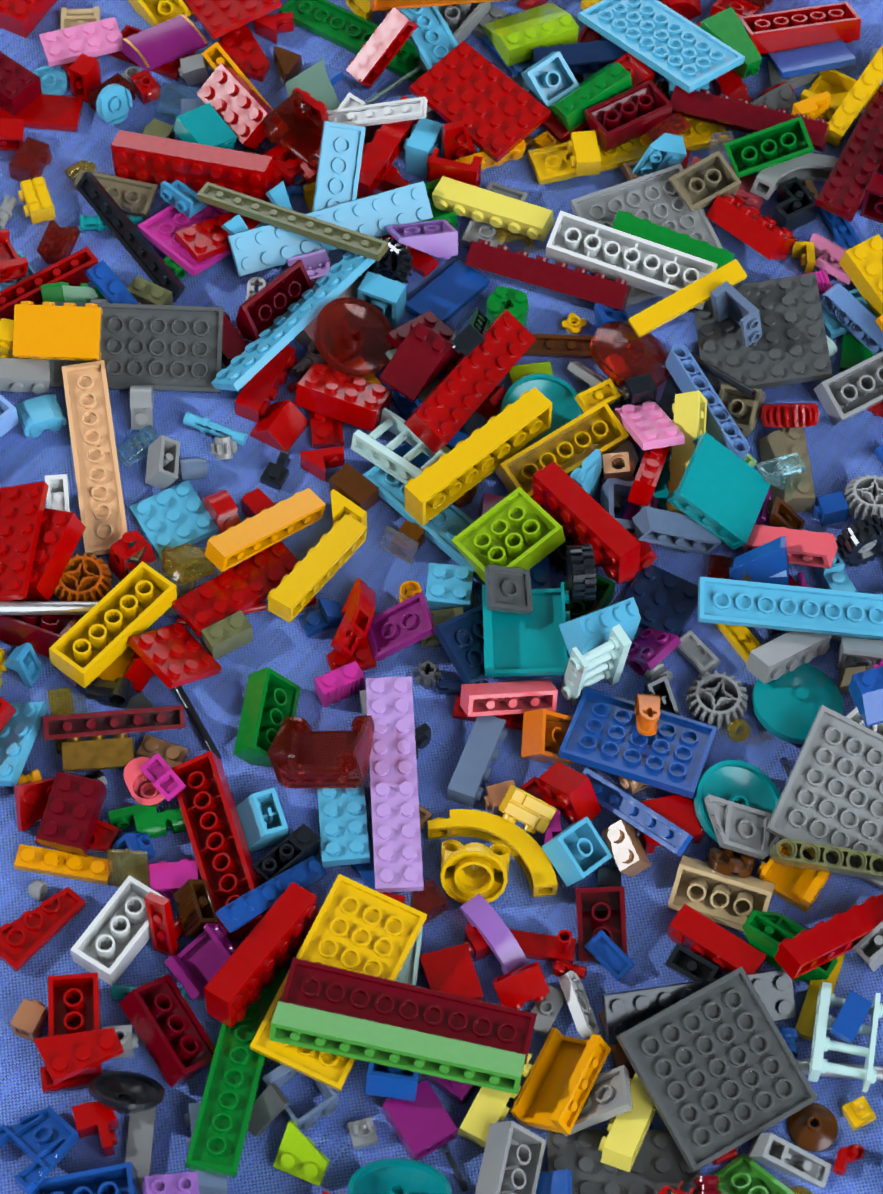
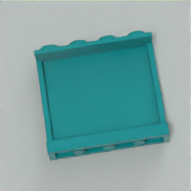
[667,432,772,550]
[482,582,570,677]

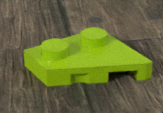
[273,1119,330,1186]

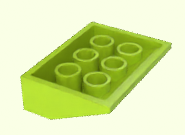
[482,2,579,67]
[451,487,565,583]

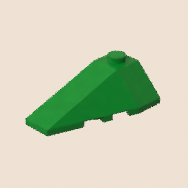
[40,282,126,303]

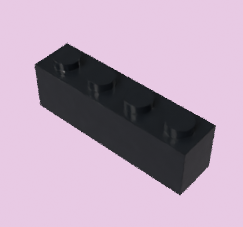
[451,306,491,356]

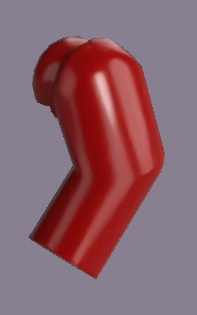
[552,960,587,979]
[832,1144,865,1176]

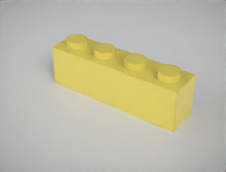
[457,1053,533,1148]
[599,1073,657,1173]

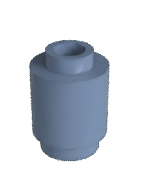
[178,457,208,481]

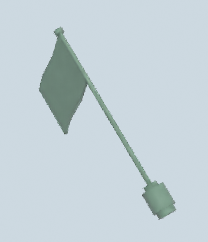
[285,56,428,140]

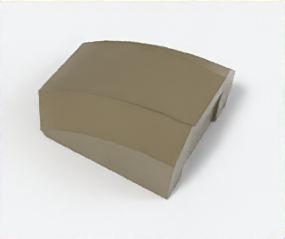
[718,384,766,438]

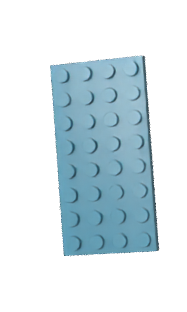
[578,0,745,93]

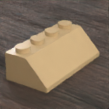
[667,855,775,931]

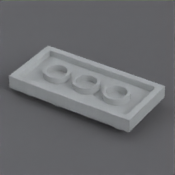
[461,181,528,248]

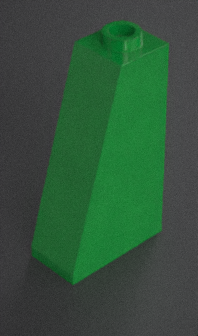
[700,7,762,79]

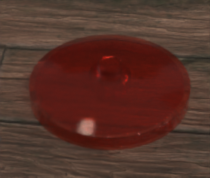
[313,297,395,378]
[590,321,669,388]

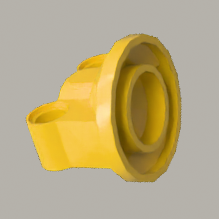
[440,839,511,904]

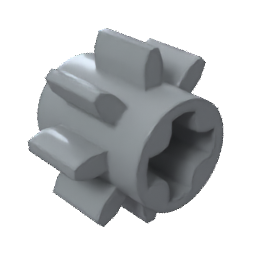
[210,436,237,460]

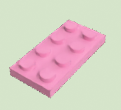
[39,17,123,67]
[615,401,685,451]

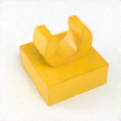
[841,1096,876,1131]

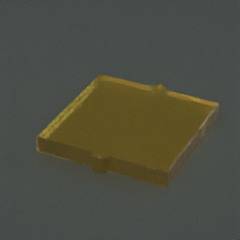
[107,848,150,888]

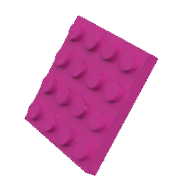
[137,191,232,277]

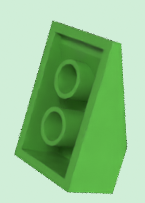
[714,1153,795,1194]

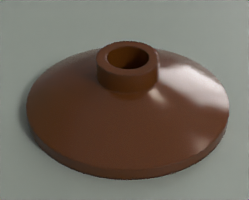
[788,1103,838,1152]

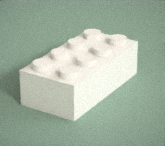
[71,875,164,986]

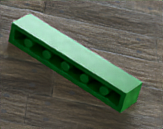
[612,210,735,269]

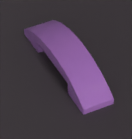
[459,894,530,974]

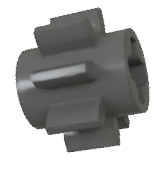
[413,660,442,690]

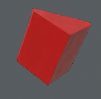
[250,400,309,452]

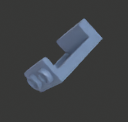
[710,281,763,347]

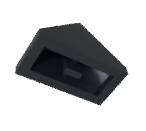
[643,674,680,715]

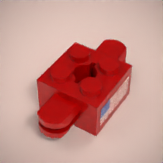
[264,134,321,188]

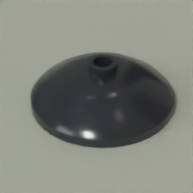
[88,1071,165,1114]

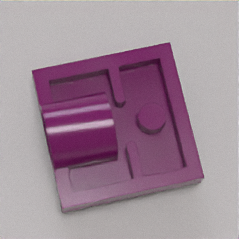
[625,627,681,676]

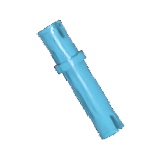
[183,412,248,446]

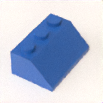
[848,666,883,727]

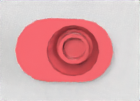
[123,757,165,808]

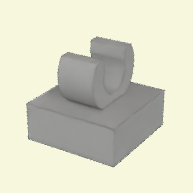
[347,1117,378,1150]

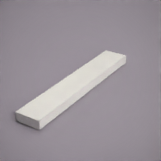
[313,96,427,133]

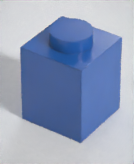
[813,491,849,526]

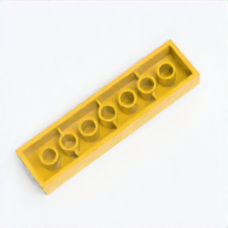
[404,387,553,526]

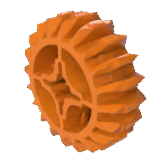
[54,552,112,601]

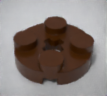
[706,847,755,878]

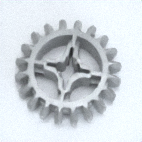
[844,473,883,520]
[686,669,748,729]

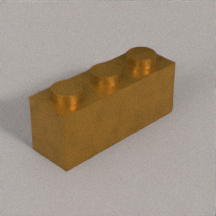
[61,734,135,772]

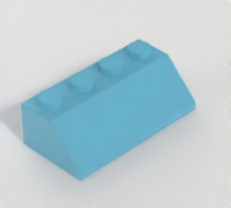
[559,597,641,655]

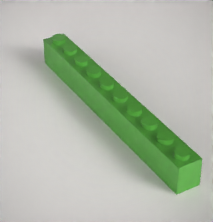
[269,1001,526,1094]

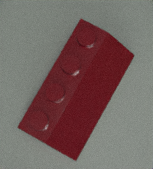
[584,80,673,152]
[235,260,313,341]
[0,598,80,658]
[120,974,215,1088]

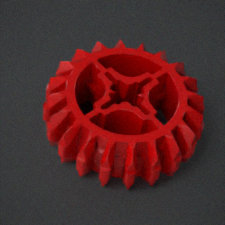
[761,403,819,427]

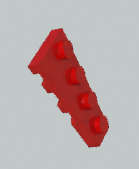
[0,887,86,972]

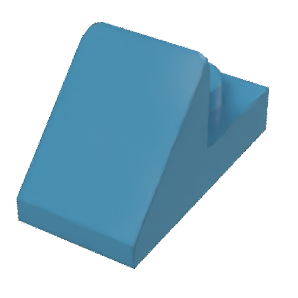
[3,642,43,687]

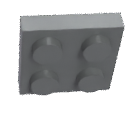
[485,564,533,615]

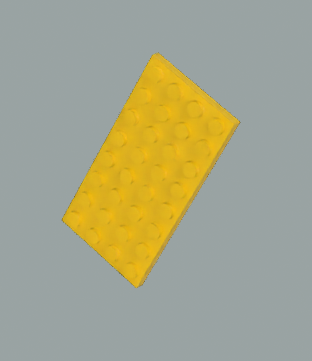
[250,874,427,1092]

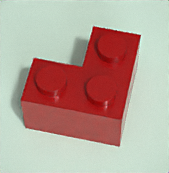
[538,761,602,824]

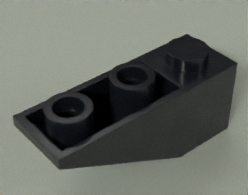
[252,824,321,882]

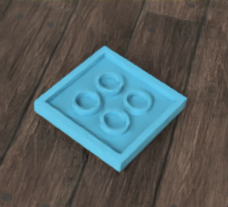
[129,480,219,559]

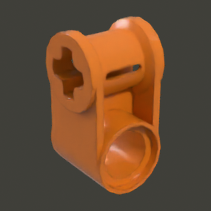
[634,693,660,736]

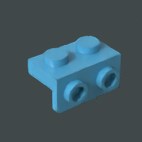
[160,180,207,218]

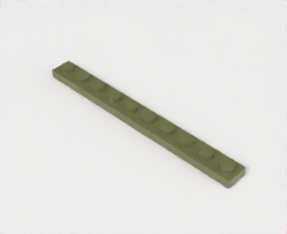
[197,182,389,261]

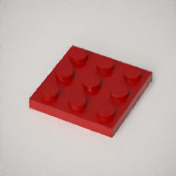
[128,623,222,689]

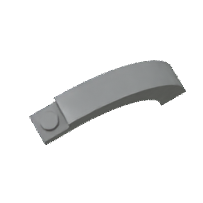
[750,153,838,200]

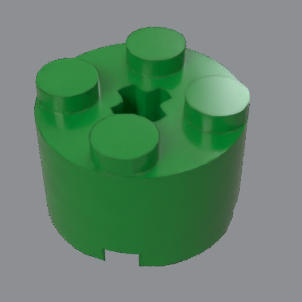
[486,286,529,327]

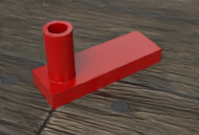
[144,892,184,956]
[509,929,576,964]

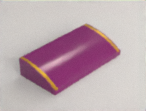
[122,14,208,71]

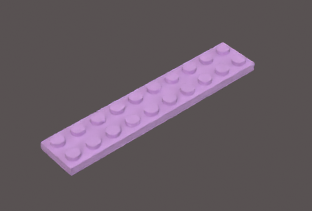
[366,676,424,892]

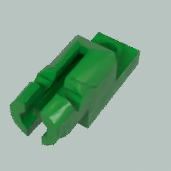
[108,804,186,839]

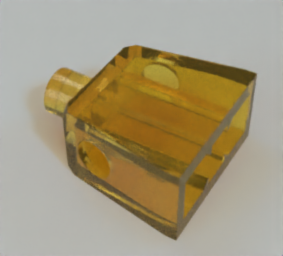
[161,543,214,585]

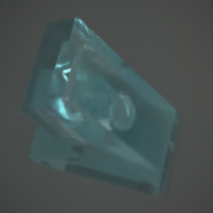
[756,452,806,490]

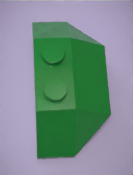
[742,910,838,981]

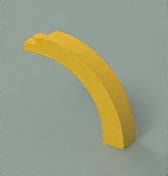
[427,809,558,897]

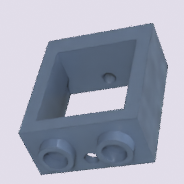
[600,478,650,535]
[262,1065,338,1131]

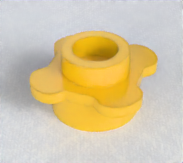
[562,313,587,335]

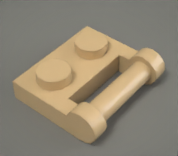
[60,6,101,29]

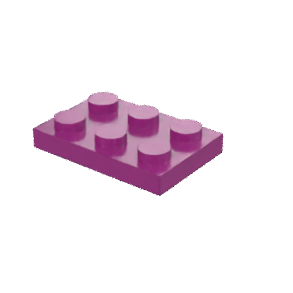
[367,592,435,662]

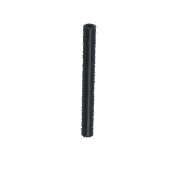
[695,357,757,398]
[173,686,222,759]

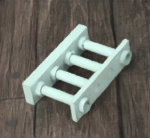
[351,408,451,485]
[561,624,632,706]
[808,982,883,1092]

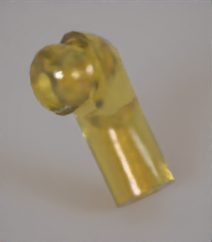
[65,160,96,178]

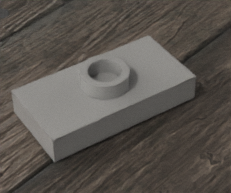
[676,630,721,676]
[531,984,566,1038]

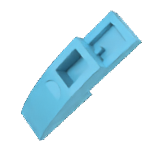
[814,552,858,592]

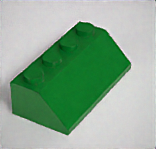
[546,62,633,132]
[724,116,814,178]
[233,667,301,768]

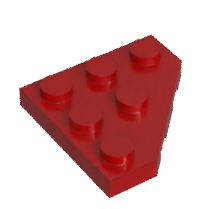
[208,25,270,82]

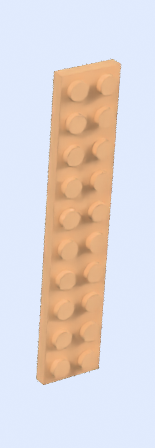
[61,360,128,557]

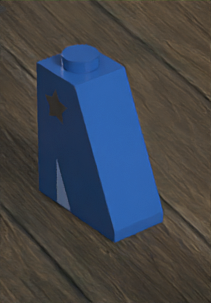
[729,536,789,585]

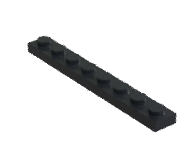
[76,172,186,303]

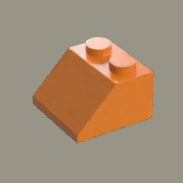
[521,708,573,764]

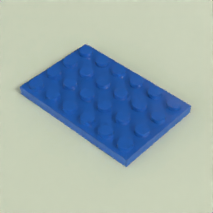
[558,687,718,799]

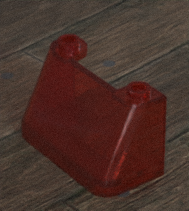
[262,90,324,172]
[268,715,375,788]

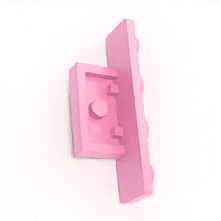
[809,233,853,285]

